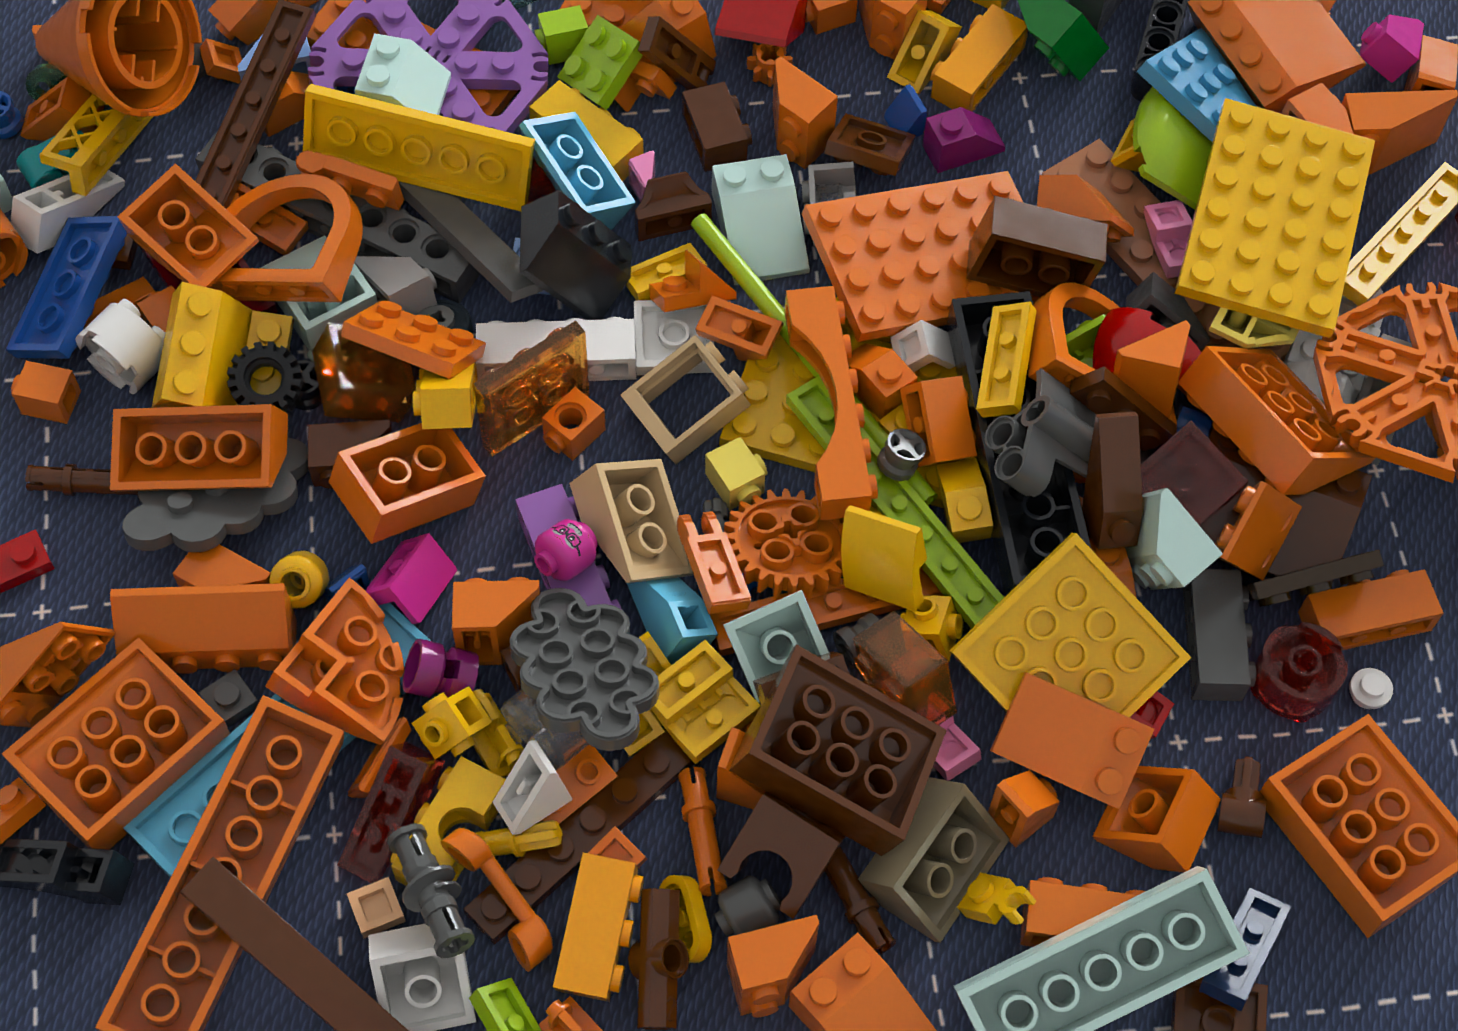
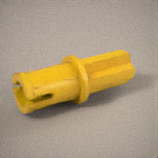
[476,820,563,857]

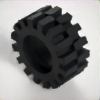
[227,341,304,411]

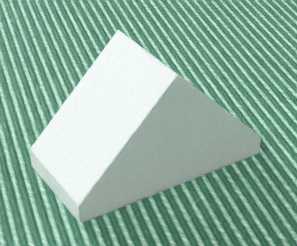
[493,740,573,835]

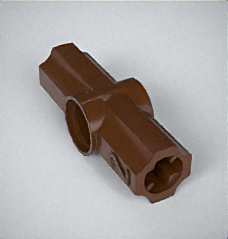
[628,888,689,1030]

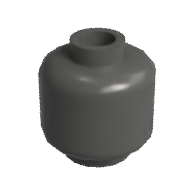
[714,875,781,937]

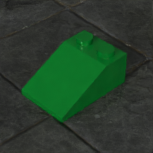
[1018,0,1109,81]

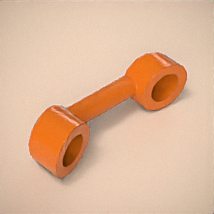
[440,828,553,972]

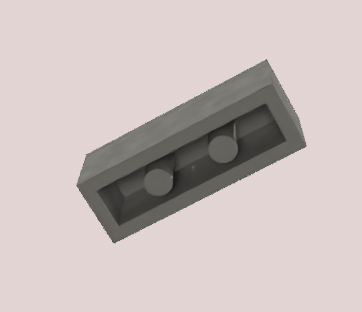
[1183,569,1256,701]

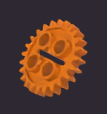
[724,488,844,598]

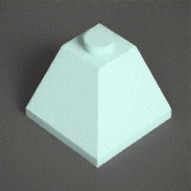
[723,590,829,703]

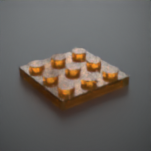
[473,320,590,457]

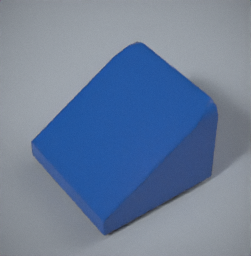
[884,84,927,137]
[323,563,370,601]

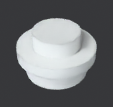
[1349,668,1393,709]

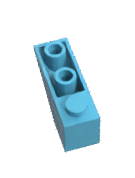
[627,577,718,664]

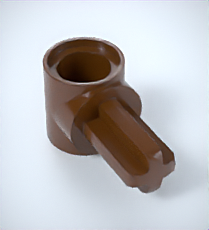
[1217,756,1267,838]

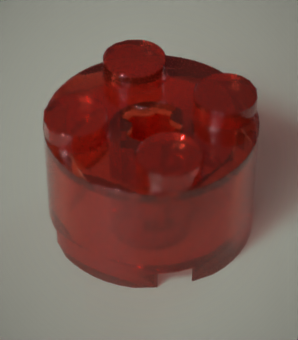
[1251,622,1348,723]

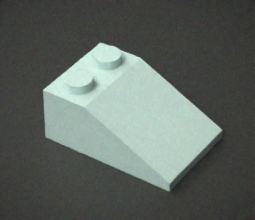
[712,154,810,285]

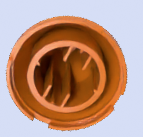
[35,0,202,117]

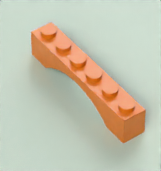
[784,286,878,520]

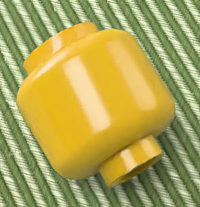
[269,551,329,609]

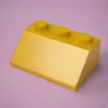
[152,282,253,408]

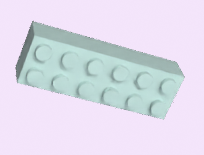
[954,866,1250,1031]

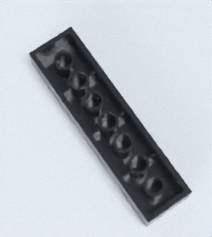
[947,291,1091,596]

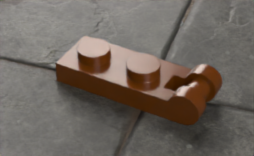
[638,16,716,91]

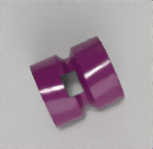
[402,639,479,698]

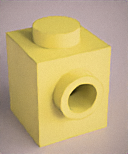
[705,437,768,511]

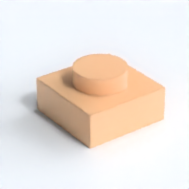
[346,877,406,939]

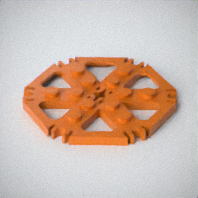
[1313,282,1458,483]

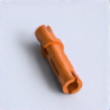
[678,766,727,896]

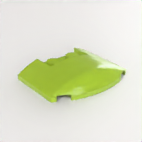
[1133,87,1212,210]

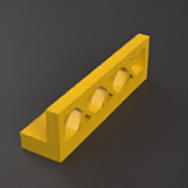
[39,94,154,196]

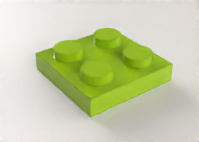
[557,15,643,110]

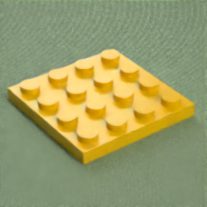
[949,533,1192,718]

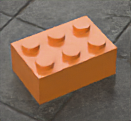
[329,423,486,544]

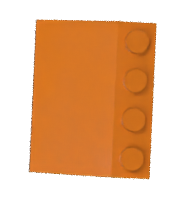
[1187,0,1366,114]
[1178,346,1375,495]
[2,637,230,849]
[1259,714,1458,938]

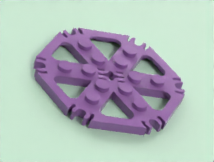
[308,0,548,133]

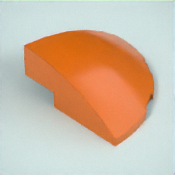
[265,577,404,745]

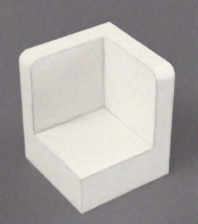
[890,320,955,372]

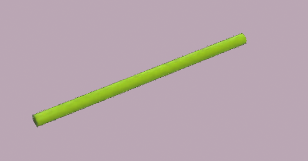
[691,213,938,506]

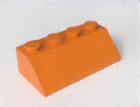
[110,404,288,492]
[110,583,297,674]

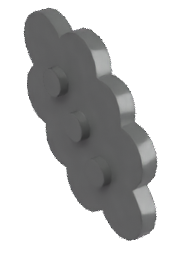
[122,438,309,552]
[510,588,659,751]

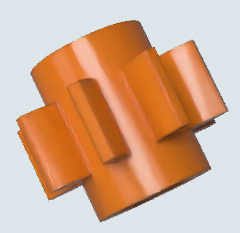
[747,43,793,87]

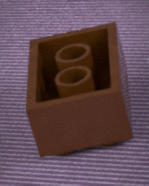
[966,196,1108,297]

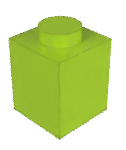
[534,5,588,65]

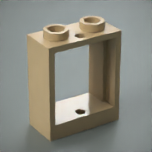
[620,335,751,464]

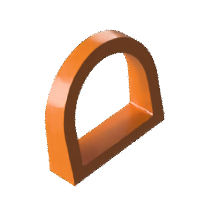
[210,174,363,302]
[1028,282,1177,425]

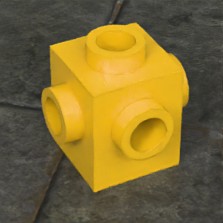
[899,595,963,662]
[411,686,492,760]

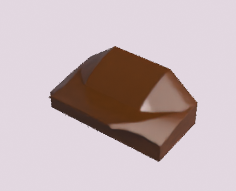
[635,171,712,241]

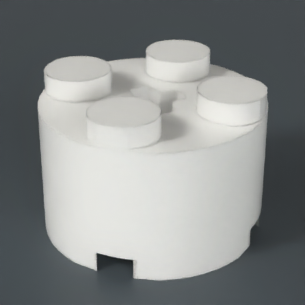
[75,298,165,394]

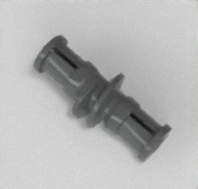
[387,823,475,958]

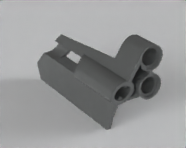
[985,368,1159,497]

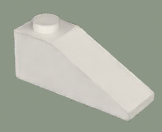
[11,170,125,254]

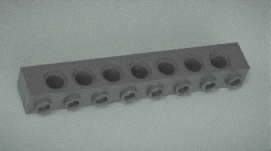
[195,131,480,304]

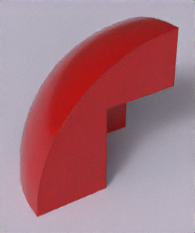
[1093,307,1201,382]

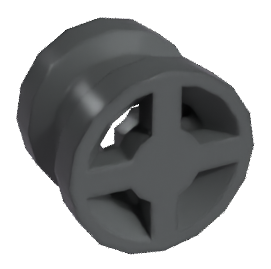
[877,429,926,481]

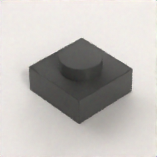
[198,669,259,728]

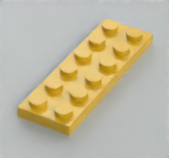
[303,84,535,212]

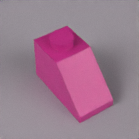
[1360,14,1424,83]

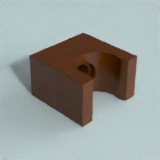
[717,792,846,919]

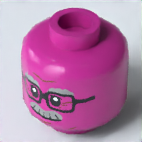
[534,519,598,581]

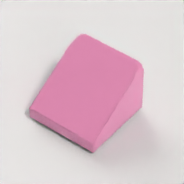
[628,151,655,202]

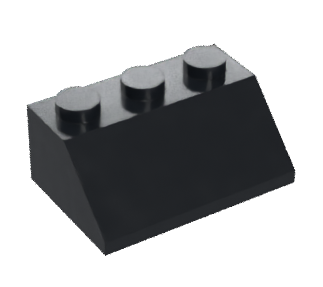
[520,190,633,320]

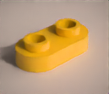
[659,875,712,963]

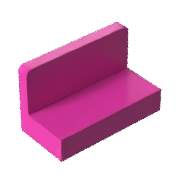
[365,533,457,624]

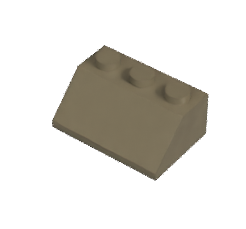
[858,777,1010,943]

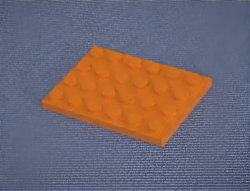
[801,171,1040,342]

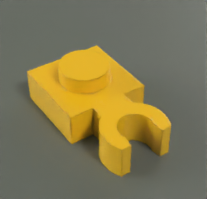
[957,872,1036,925]

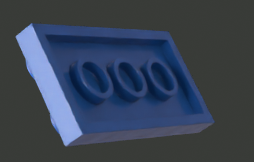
[6,216,127,359]

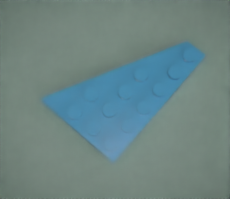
[1137,28,1257,142]

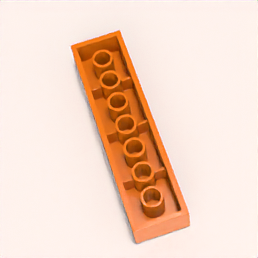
[95,695,344,1031]

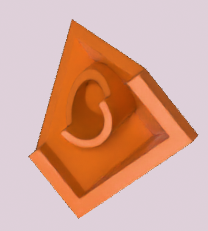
[1113,320,1191,419]

